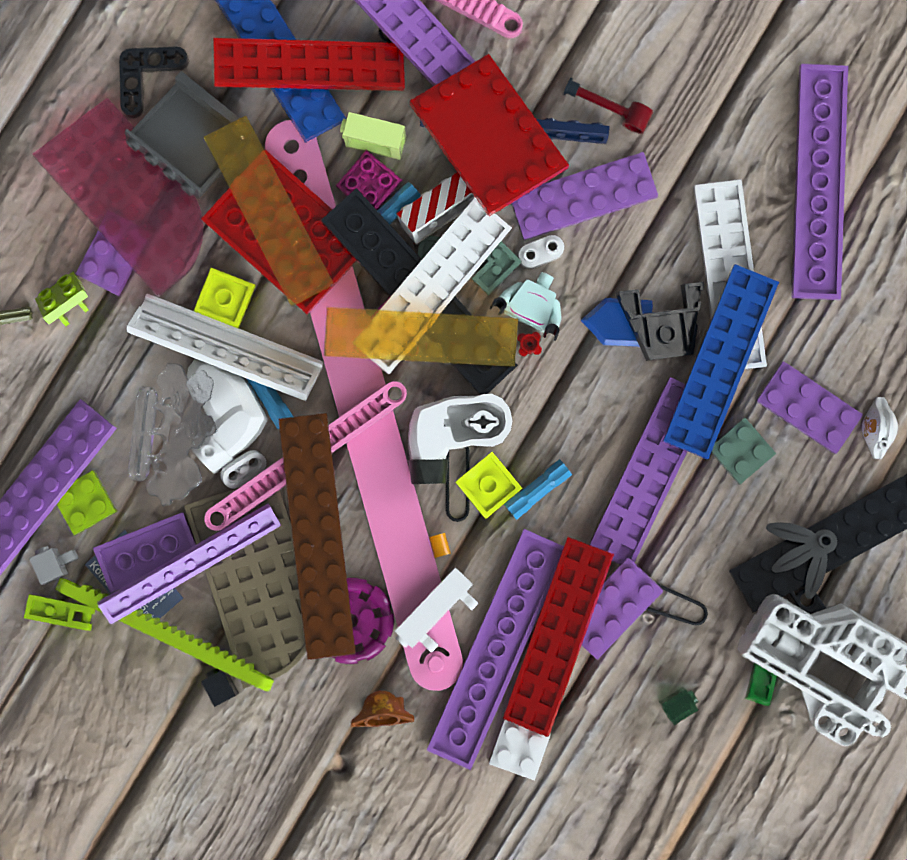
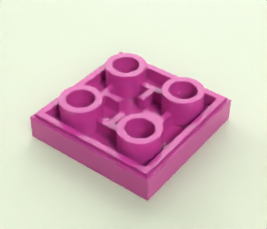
[336,150,402,210]

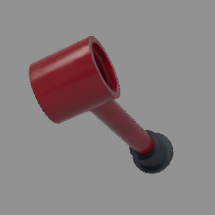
[563,77,653,134]

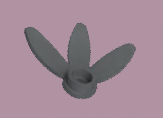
[766,522,837,599]

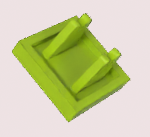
[35,271,89,326]

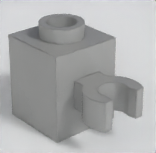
[29,546,79,585]

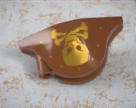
[351,691,414,727]

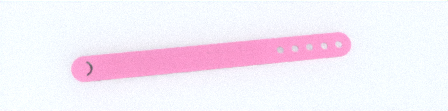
[265,120,463,691]

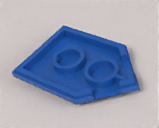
[580,298,653,347]

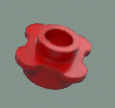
[517,332,542,356]

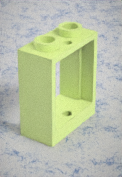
[340,112,406,160]

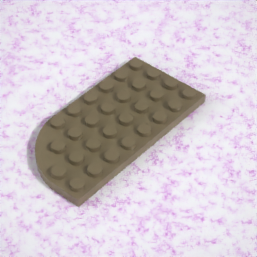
[184,487,306,689]

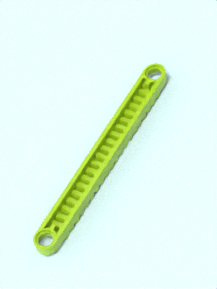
[55,578,274,692]

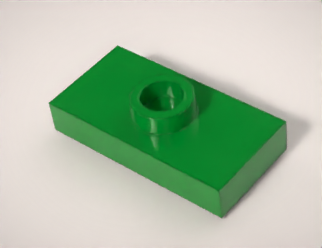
[745,662,777,706]

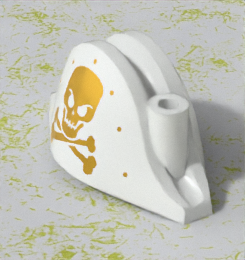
[862,397,898,459]

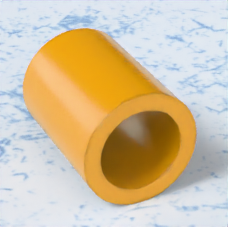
[429,533,451,558]

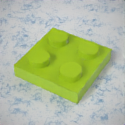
[57,470,117,535]

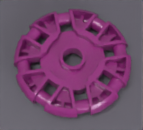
[332,577,394,664]

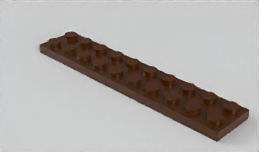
[279,413,356,660]

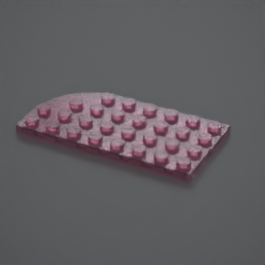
[33,98,203,297]

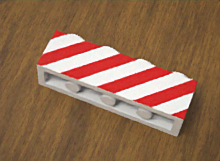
[396,172,475,244]

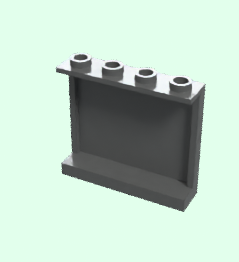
[125,71,254,199]

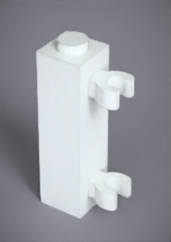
[395,567,478,653]

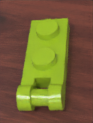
[24,594,95,631]

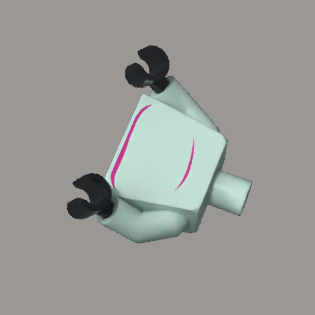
[489,272,562,341]

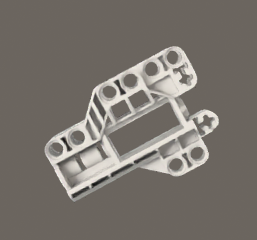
[737,594,907,746]

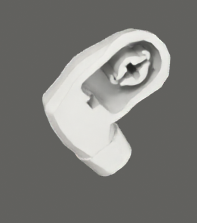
[186,359,267,474]

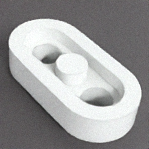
[518,235,564,269]
[220,450,266,489]

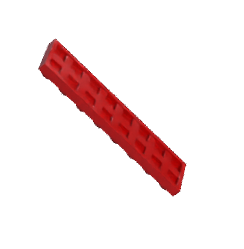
[213,38,405,91]
[503,537,614,737]

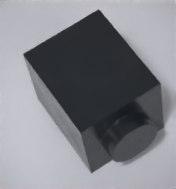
[201,668,239,707]

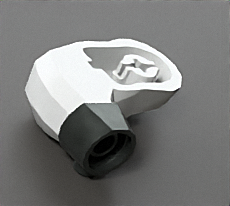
[408,394,512,484]

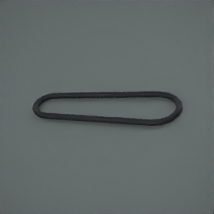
[646,583,708,626]

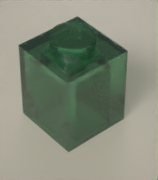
[659,687,699,725]

